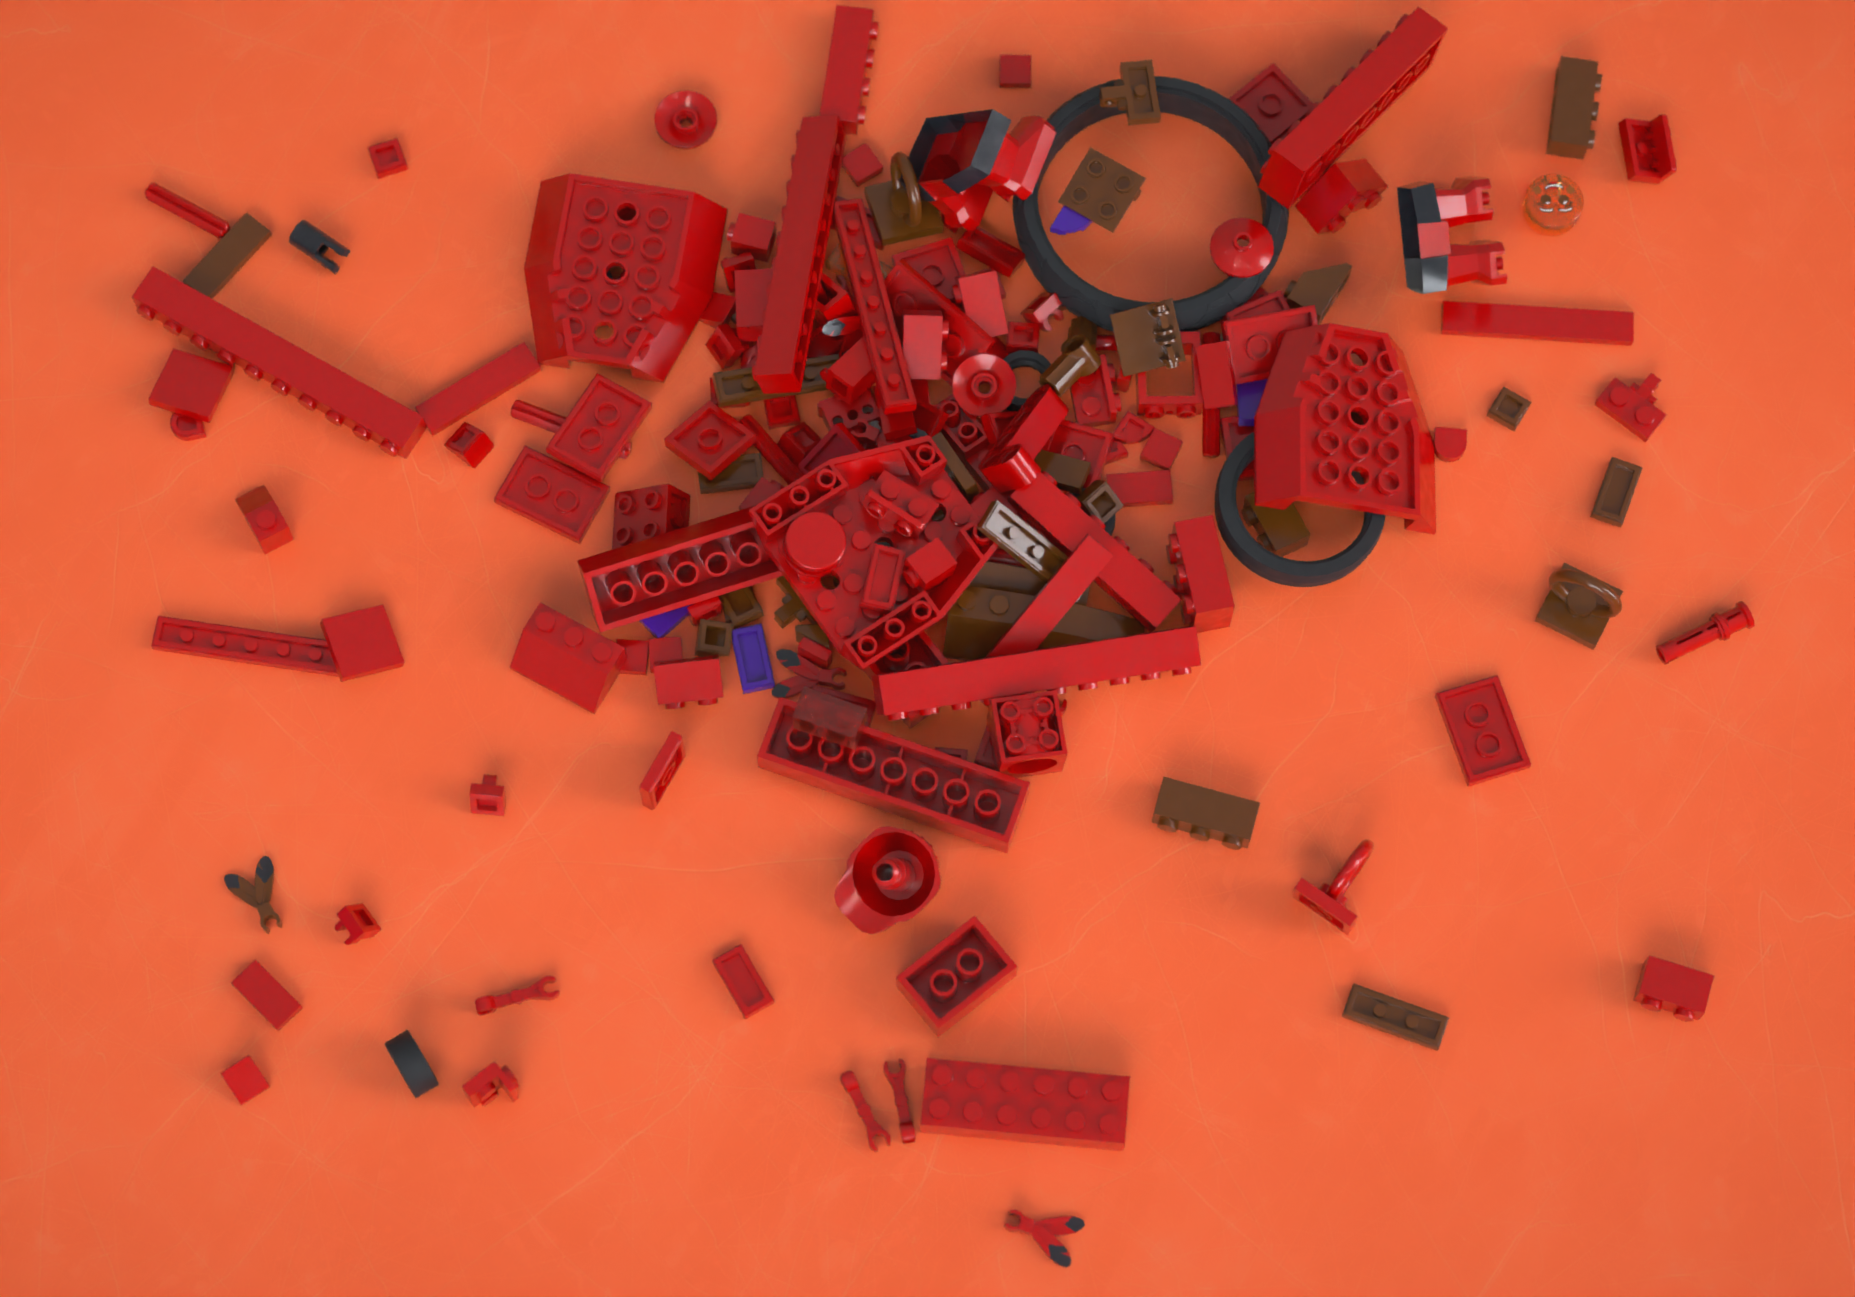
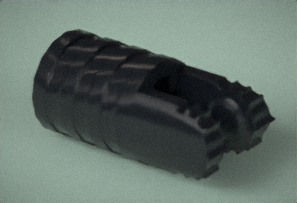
[289,220,351,275]

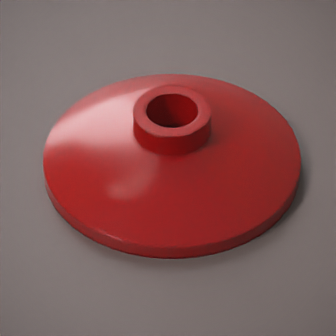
[654,90,717,149]
[1210,217,1274,278]
[952,354,1016,417]

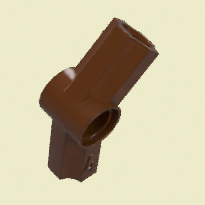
[1039,316,1101,397]

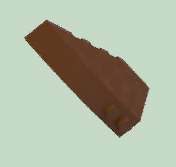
[943,586,1145,661]

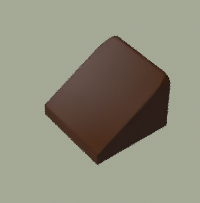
[1076,480,1124,523]
[695,619,733,657]
[795,624,829,649]

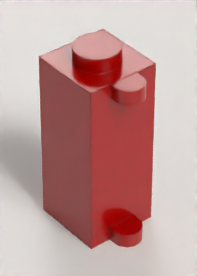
[819,336,902,406]

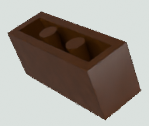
[1546,56,1602,159]
[1152,777,1260,850]

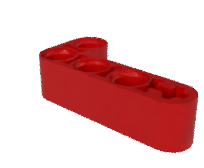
[978,384,1069,493]

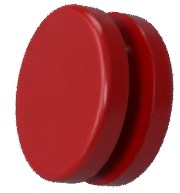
[783,512,846,577]

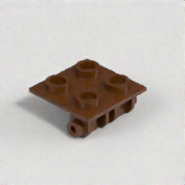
[1058,147,1146,233]
[1110,298,1186,377]

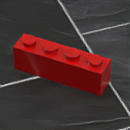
[819,5,879,136]

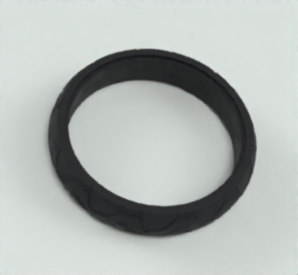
[1013,76,1289,332]

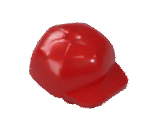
[834,826,941,935]

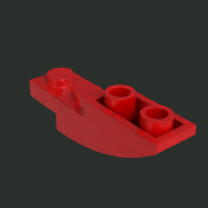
[935,394,1016,500]

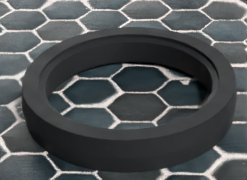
[1215,432,1386,587]

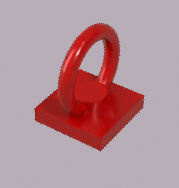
[1293,840,1374,935]

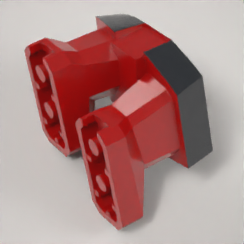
[899,109,1056,234]
[1397,176,1507,294]

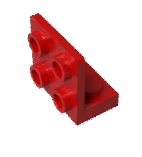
[612,483,691,550]

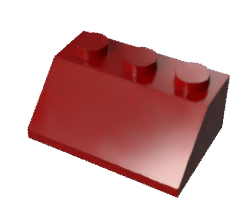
[510,602,627,714]

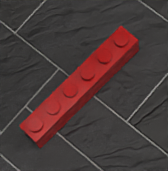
[1007,471,1182,632]

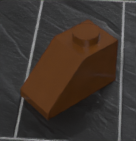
[1284,263,1352,325]

